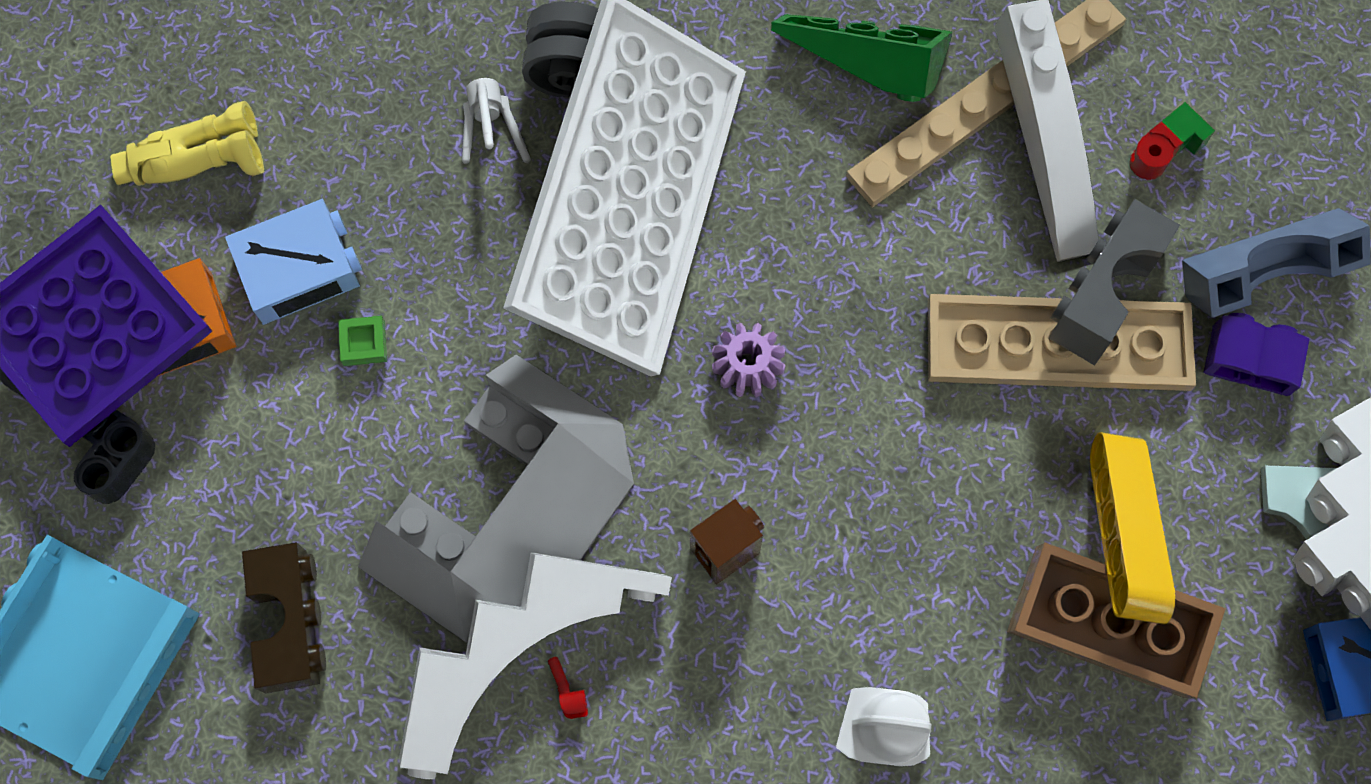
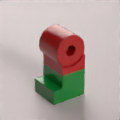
[1129,102,1215,180]

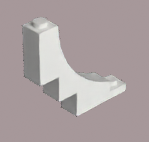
[399,552,672,779]

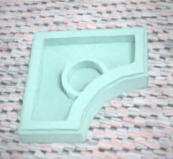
[1261,465,1337,540]

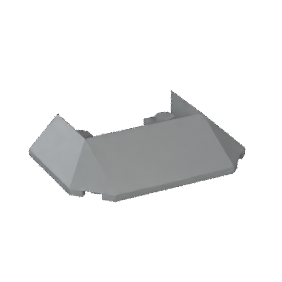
[358,355,634,643]

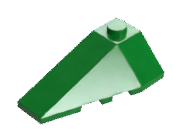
[771,14,952,102]

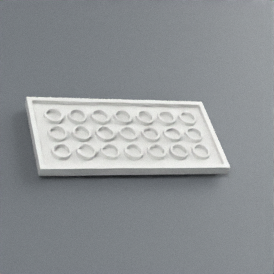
[503,0,746,376]

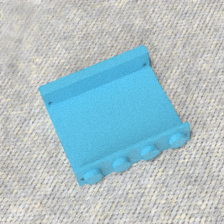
[0,535,200,780]

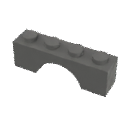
[1049,199,1180,366]

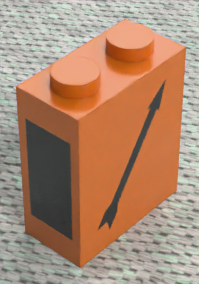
[158,258,237,376]

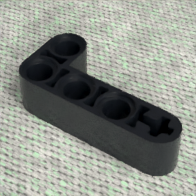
[0,368,155,504]

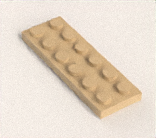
[928,294,1196,391]

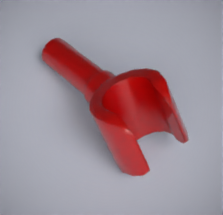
[547,657,588,719]

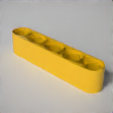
[1090,432,1175,624]

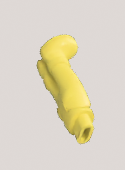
[110,101,264,186]

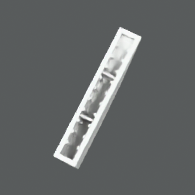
[994,0,1098,262]

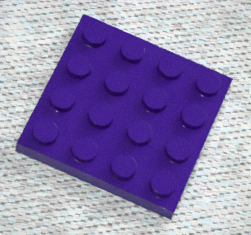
[0,204,212,447]

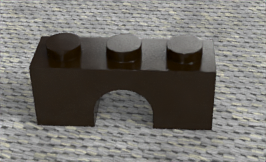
[242,542,326,694]

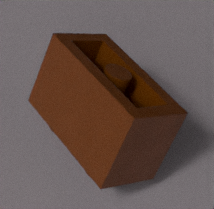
[690,498,764,585]

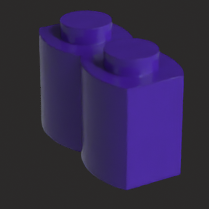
[1203,313,1310,396]

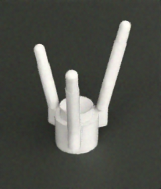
[462,78,531,164]

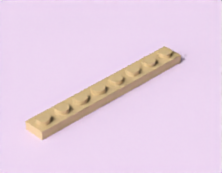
[846,0,1126,208]

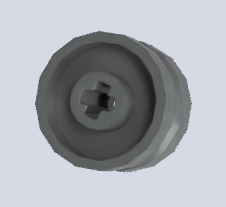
[522,1,599,97]

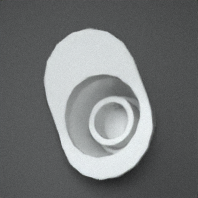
[836,687,932,766]

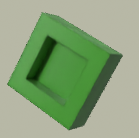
[338,315,387,366]

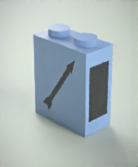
[225,199,362,325]

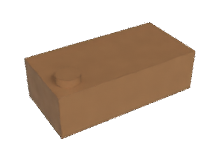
[1007,543,1226,698]

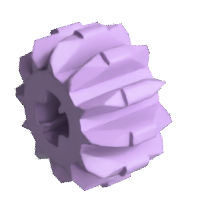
[712,323,785,397]

